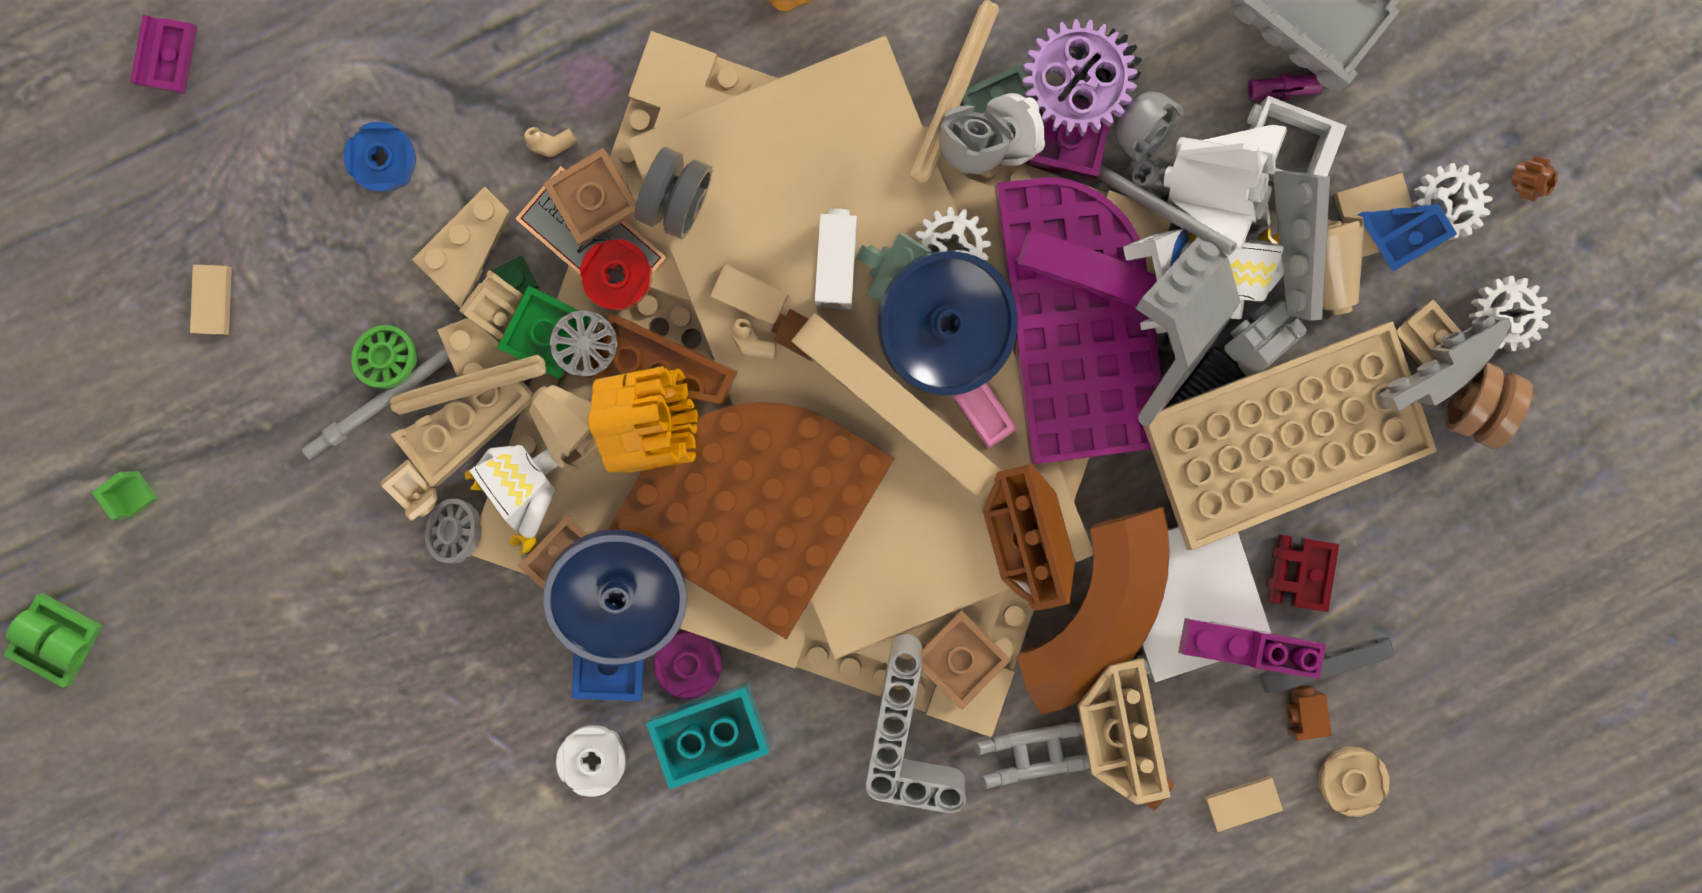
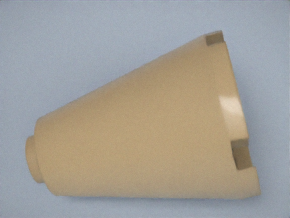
[1323,216,1364,315]

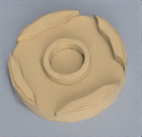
[1318,746,1389,817]

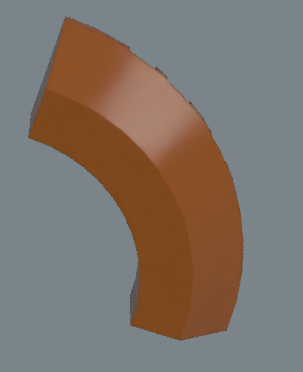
[1017,506,1170,715]

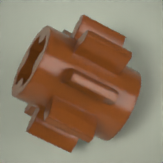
[1511,155,1558,202]

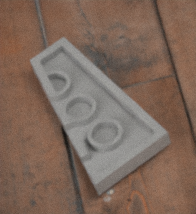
[1273,171,1330,321]

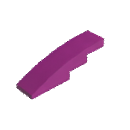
[1017,230,1157,308]

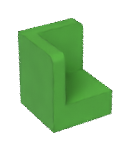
[91,471,158,520]

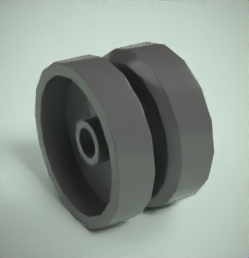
[634,147,713,240]

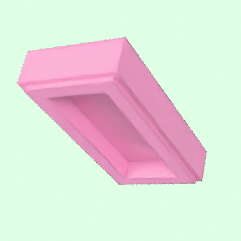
[951,383,1017,449]

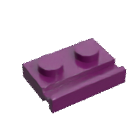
[130,14,198,94]

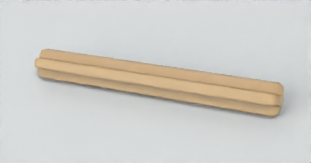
[390,355,546,415]

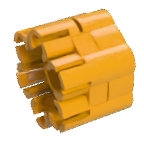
[589,366,699,473]

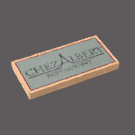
[515,166,668,284]

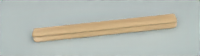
[910,0,999,183]

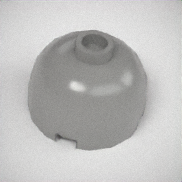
[1115,91,1184,163]
[939,105,1011,174]

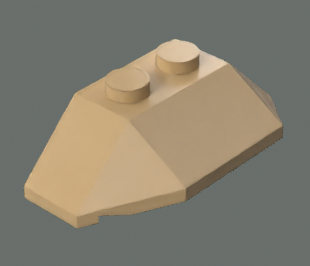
[1077,658,1170,805]

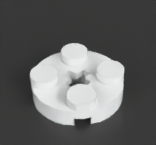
[982,93,1045,166]
[556,725,627,797]

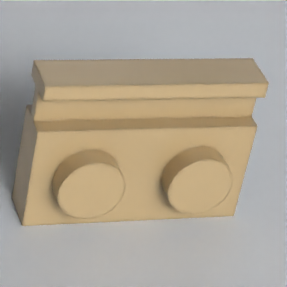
[459,270,523,340]
[1396,300,1460,366]

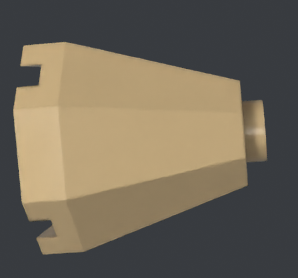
[529,385,600,473]

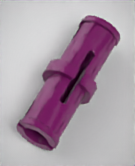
[1248,73,1322,102]

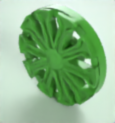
[351,325,417,389]

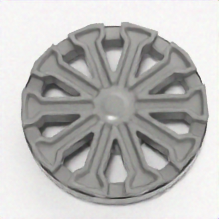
[550,310,617,377]
[425,499,481,564]

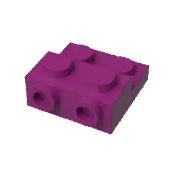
[1028,96,1113,179]

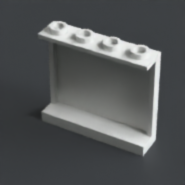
[1136,526,1271,682]

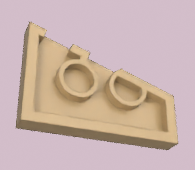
[412,187,512,308]

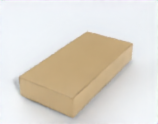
[710,264,789,325]
[190,265,232,335]
[1204,776,1283,832]

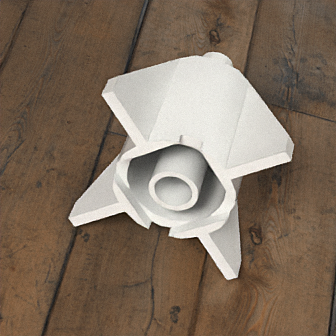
[1164,125,1287,250]

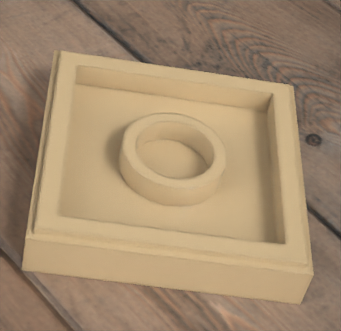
[1333,173,1413,257]

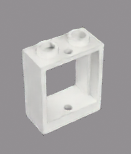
[1247,96,1346,182]
[815,209,857,310]

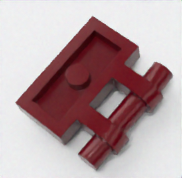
[1266,534,1340,612]

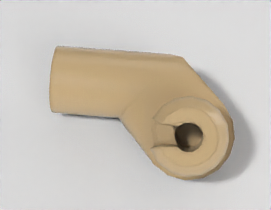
[524,127,578,157]
[731,319,777,360]

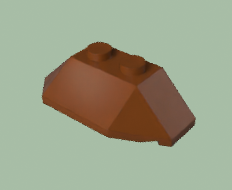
[983,464,1075,611]

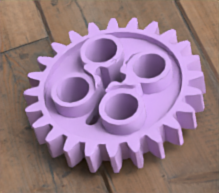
[1022,19,1138,136]

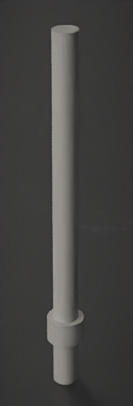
[302,349,450,460]

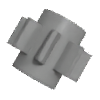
[1132,157,1170,199]

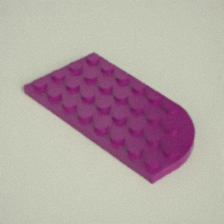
[994,177,1165,465]

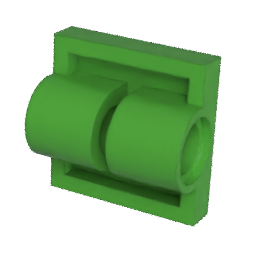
[4,593,103,688]

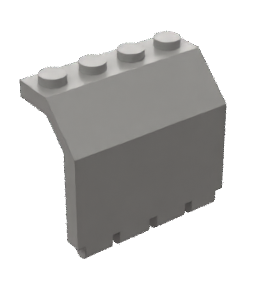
[1229,0,1400,92]
[1136,237,1241,426]

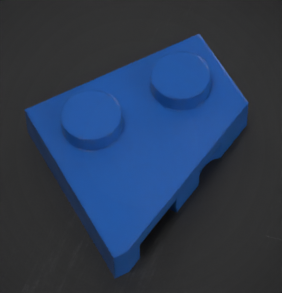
[1357,204,1457,272]

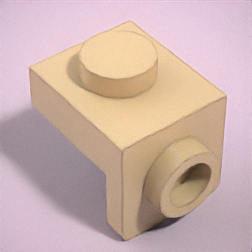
[381,459,437,521]

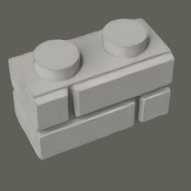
[1224,301,1307,376]

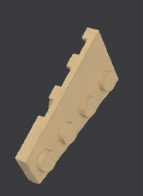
[390,381,533,487]

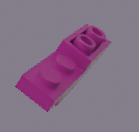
[1178,618,1326,679]

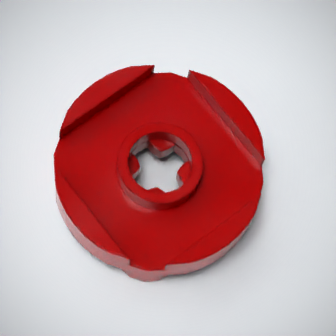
[580,239,652,311]

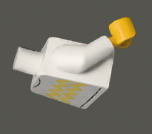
[1181,228,1284,319]
[465,445,559,555]

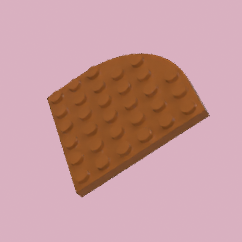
[608,402,895,640]

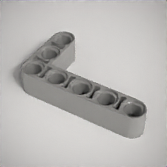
[866,634,966,813]

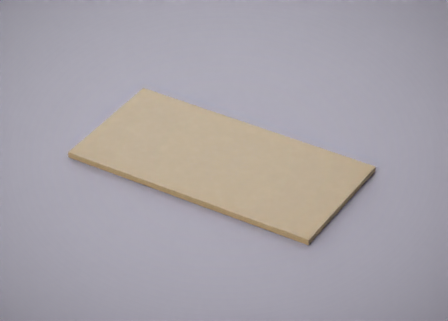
[627,36,1094,659]

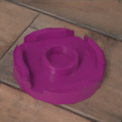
[653,630,723,699]

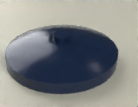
[877,251,1018,395]
[543,530,687,665]

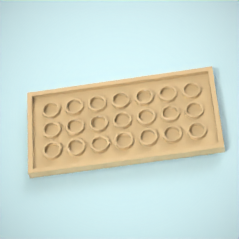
[1143,321,1437,550]

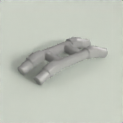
[974,721,1090,790]

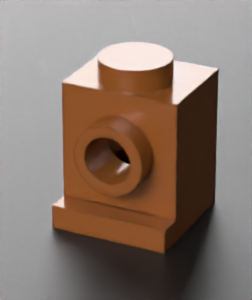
[1286,685,1332,741]

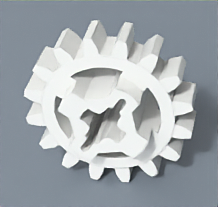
[1412,163,1492,240]
[915,207,991,262]
[1469,276,1551,352]

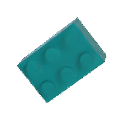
[646,682,771,790]

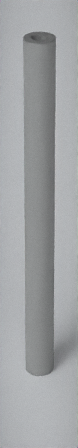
[1097,165,1237,255]

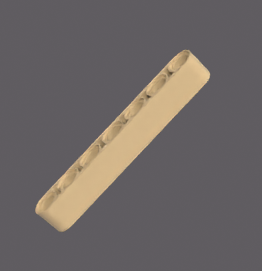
[791,313,1000,497]

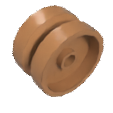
[1445,362,1533,449]

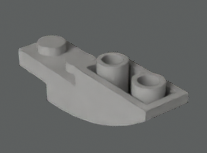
[1377,314,1512,411]

